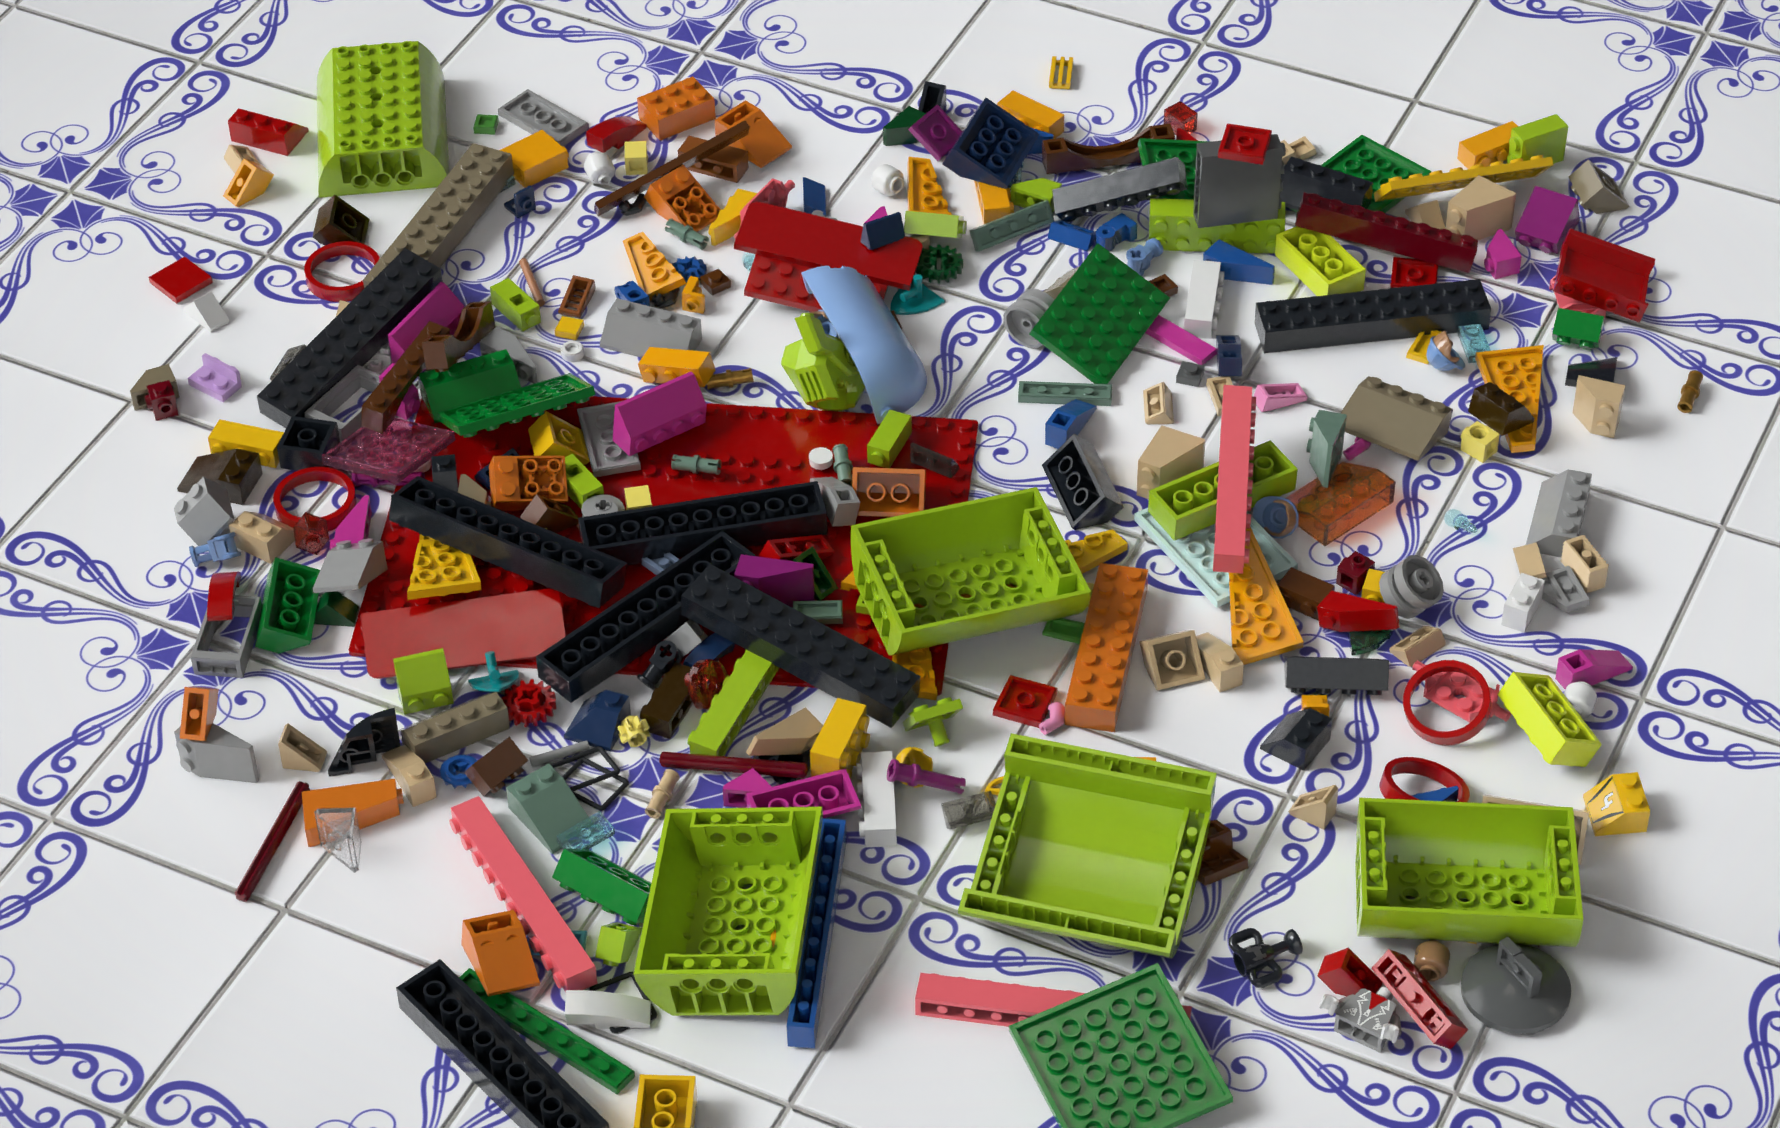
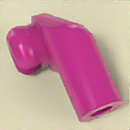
[1343,437,1371,461]

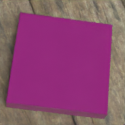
[908,104,963,162]

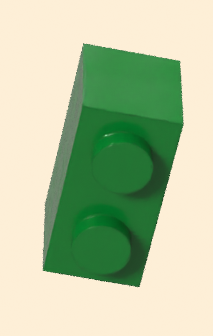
[1552,308,1604,350]

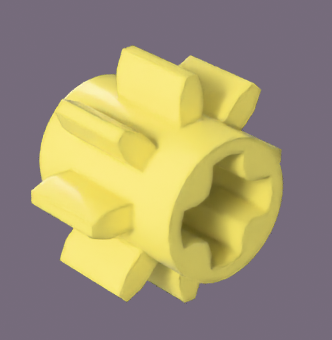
[617,716,650,747]

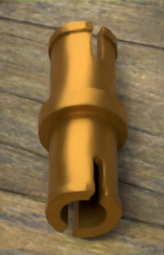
[707,368,754,390]
[1677,370,1704,413]

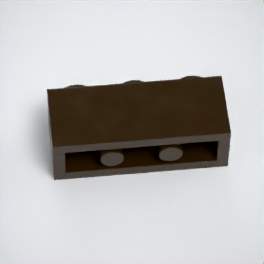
[640,662,704,739]

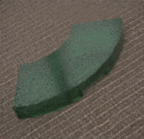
[1348,629,1394,655]

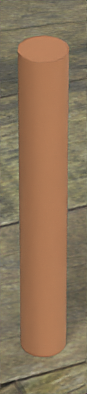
[519,258,545,307]

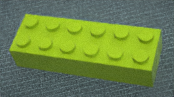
[1149,198,1286,254]
[1148,440,1298,541]

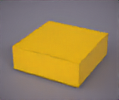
[554,316,584,340]

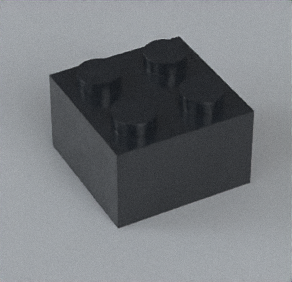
[277,416,340,471]

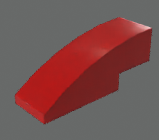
[586,116,647,153]

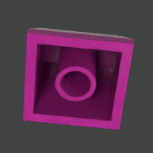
[1515,186,1580,254]

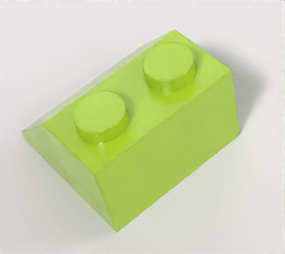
[393,648,454,715]

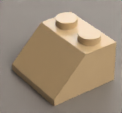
[1572,375,1625,438]
[229,511,301,564]
[1139,630,1205,690]

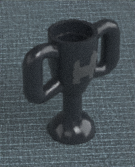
[1229,928,1303,988]

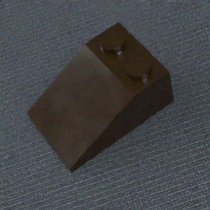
[177,449,263,505]

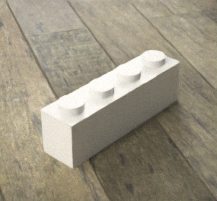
[1184,260,1224,339]
[856,751,897,847]

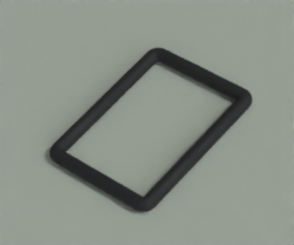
[550,746,620,792]
[562,757,629,811]
[589,972,658,1034]

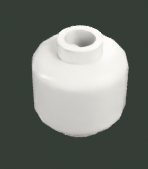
[583,151,615,185]
[871,164,904,196]
[1564,682,1597,719]

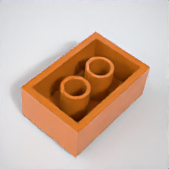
[637,76,716,141]

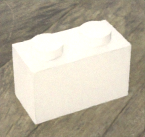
[1501,573,1545,633]

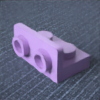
[188,353,242,402]

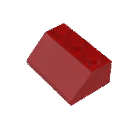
[228,108,309,156]

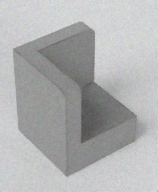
[665,619,708,658]

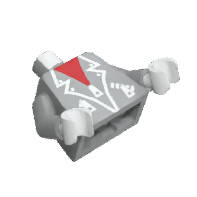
[1319,987,1402,1053]

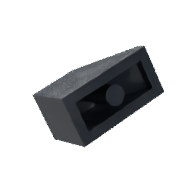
[431,454,459,492]

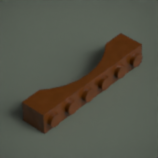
[1042,123,1175,174]
[422,301,496,372]
[361,321,450,434]

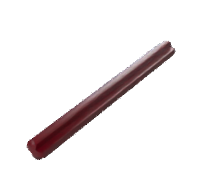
[659,752,808,778]
[235,781,310,902]

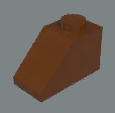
[520,494,579,533]

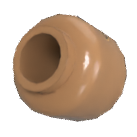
[1413,940,1450,982]

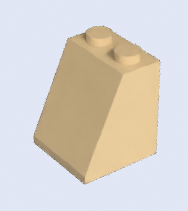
[1445,175,1516,240]
[1136,425,1205,499]

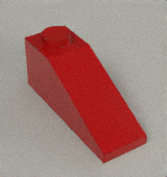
[758,535,835,561]
[1317,590,1399,632]

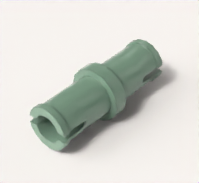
[665,218,709,250]
[833,444,853,487]
[671,454,721,475]

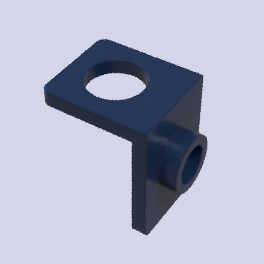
[504,185,536,218]

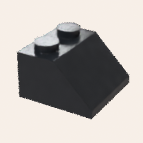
[1260,708,1332,771]

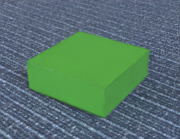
[473,114,499,135]

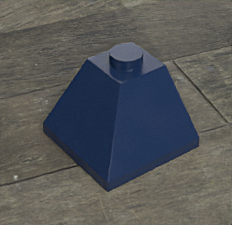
[564,690,631,752]

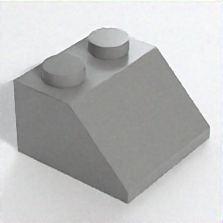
[174,476,234,546]

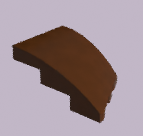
[1197,820,1249,886]

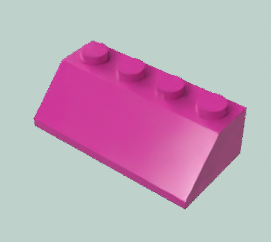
[388,282,465,371]
[613,372,707,456]
[746,768,861,818]

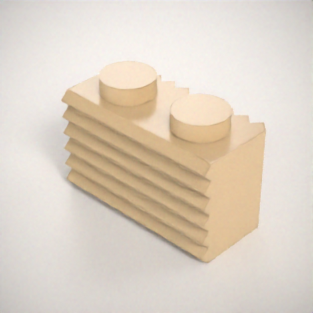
[1560,535,1609,593]

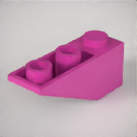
[1555,649,1633,689]

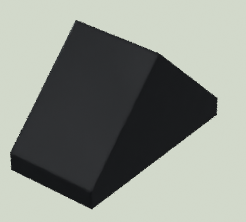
[918,81,947,113]

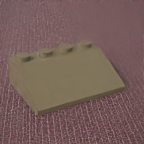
[1341,376,1453,461]

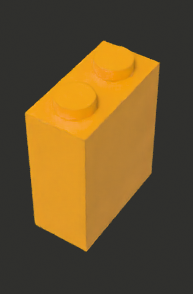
[500,130,569,188]

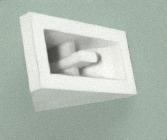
[183,291,229,333]

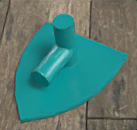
[890,274,945,315]
[468,651,519,692]

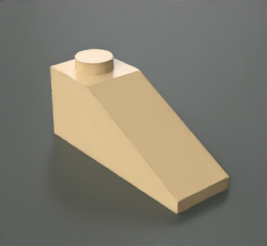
[1196,632,1244,692]
[746,707,823,756]
[381,745,437,807]

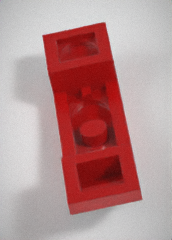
[207,571,241,621]

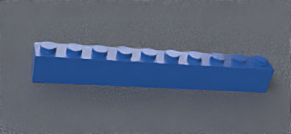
[787,818,847,1048]

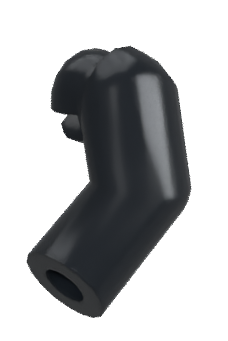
[618,193,647,216]
[652,288,680,309]

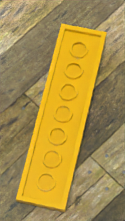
[1374,155,1554,202]

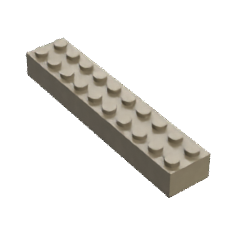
[363,143,514,288]

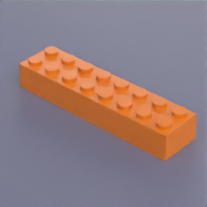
[1064,563,1148,732]

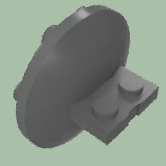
[1461,937,1571,1035]

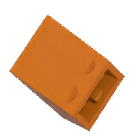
[715,100,792,168]
[644,165,721,232]
[489,456,568,511]
[461,910,540,997]

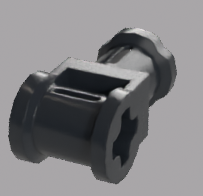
[637,640,683,691]

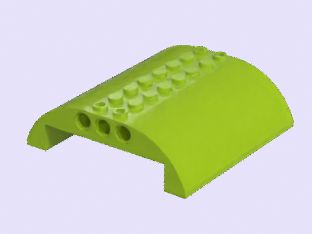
[958,733,1217,958]

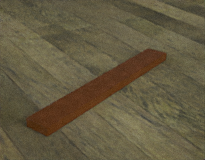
[594,121,750,216]

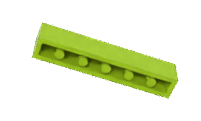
[687,649,779,756]

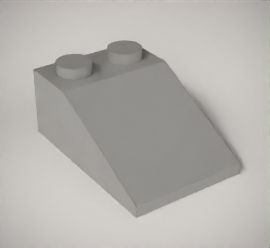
[313,539,388,593]
[174,723,259,783]

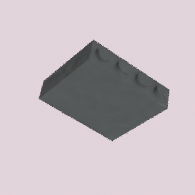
[1193,134,1286,228]

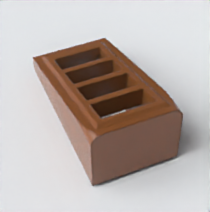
[558,275,596,318]

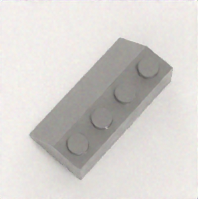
[600,298,702,358]
[1526,469,1592,557]

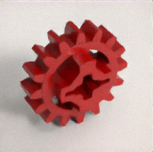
[501,679,557,727]

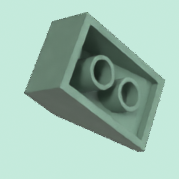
[1306,410,1347,488]
[506,763,595,854]

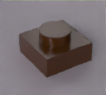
[700,269,731,296]
[1149,274,1178,297]

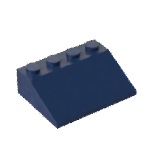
[942,98,1040,189]

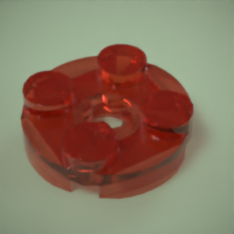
[684,659,728,710]

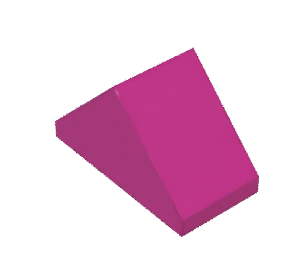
[723,768,772,808]

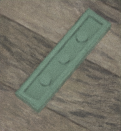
[969,200,1055,252]
[1018,381,1112,406]

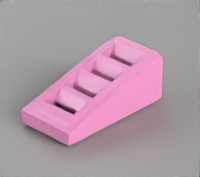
[1253,383,1308,412]

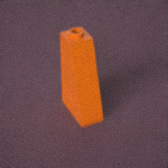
[302,779,404,847]

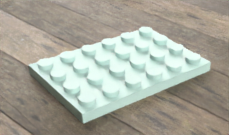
[1134,508,1298,608]

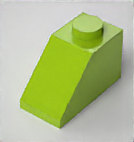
[1011,178,1062,213]
[595,922,642,967]

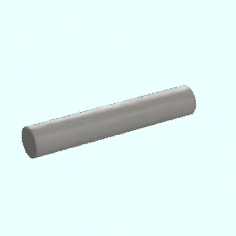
[529,740,590,767]

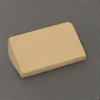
[224,145,260,173]
[1143,382,1174,424]
[1389,626,1446,667]

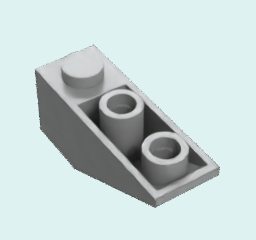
[480,327,538,384]
[810,477,860,527]

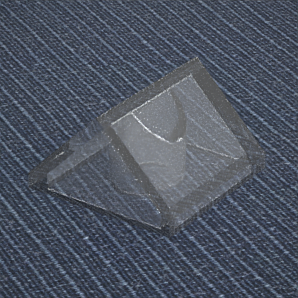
[314,808,362,873]

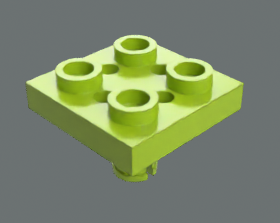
[902,697,963,747]

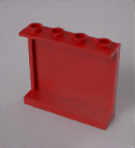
[1553,228,1656,323]

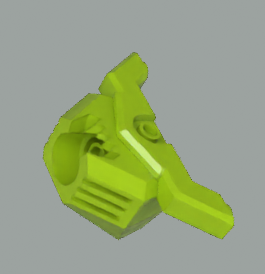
[781,313,866,411]

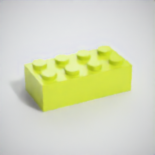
[1275,226,1366,296]
[1497,672,1602,767]

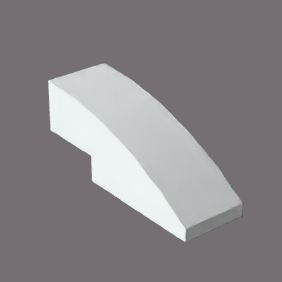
[565,990,651,1029]

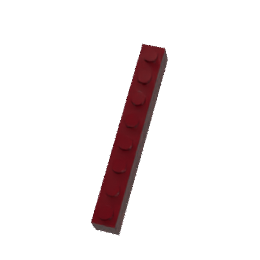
[1295,192,1478,273]

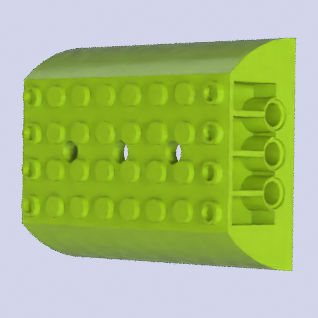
[317,41,449,198]
[851,487,1091,655]
[1355,797,1584,947]
[633,807,823,1016]

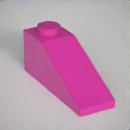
[330,495,372,550]

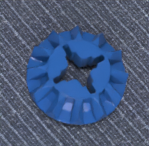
[672,256,707,283]
[440,755,478,789]

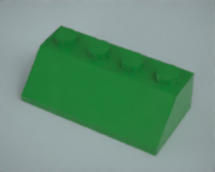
[418,349,521,424]
[255,557,320,654]
[552,849,651,926]

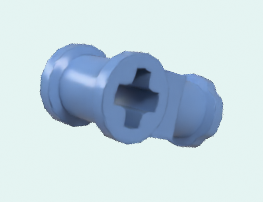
[1126,238,1163,276]
[189,532,241,567]

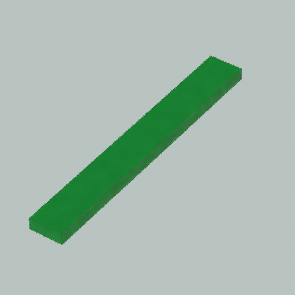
[459,968,635,1095]

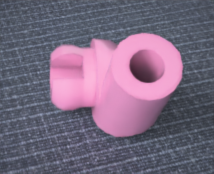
[1039,702,1065,735]

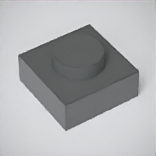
[1176,361,1205,387]

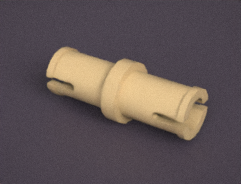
[645,769,680,819]

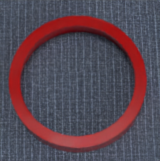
[304,241,380,302]
[273,467,357,534]
[1403,660,1492,745]
[1379,757,1470,802]

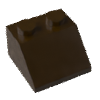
[313,195,370,246]
[1468,382,1535,436]

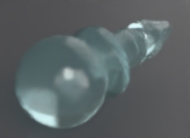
[742,252,756,272]
[1444,509,1478,533]

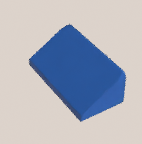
[803,177,826,216]
[1048,220,1096,251]

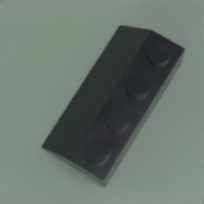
[1279,156,1373,210]
[1042,434,1124,530]
[1284,656,1389,695]

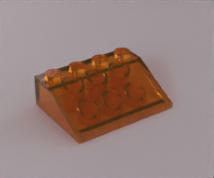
[1286,462,1396,546]

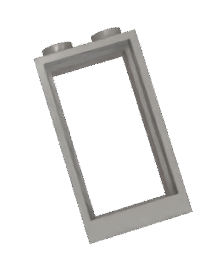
[304,365,380,447]
[191,595,262,678]

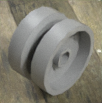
[1003,289,1054,348]
[1379,555,1444,619]

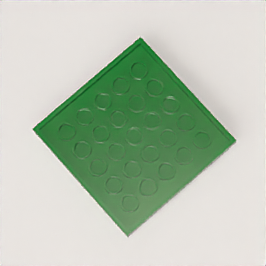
[1009,963,1233,1128]

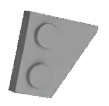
[1541,566,1590,613]

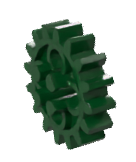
[916,244,963,284]

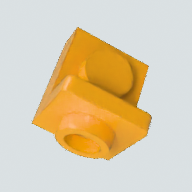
[682,276,705,314]
[1301,695,1330,717]

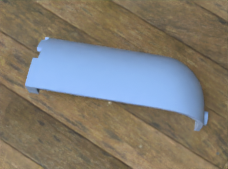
[801,266,927,424]

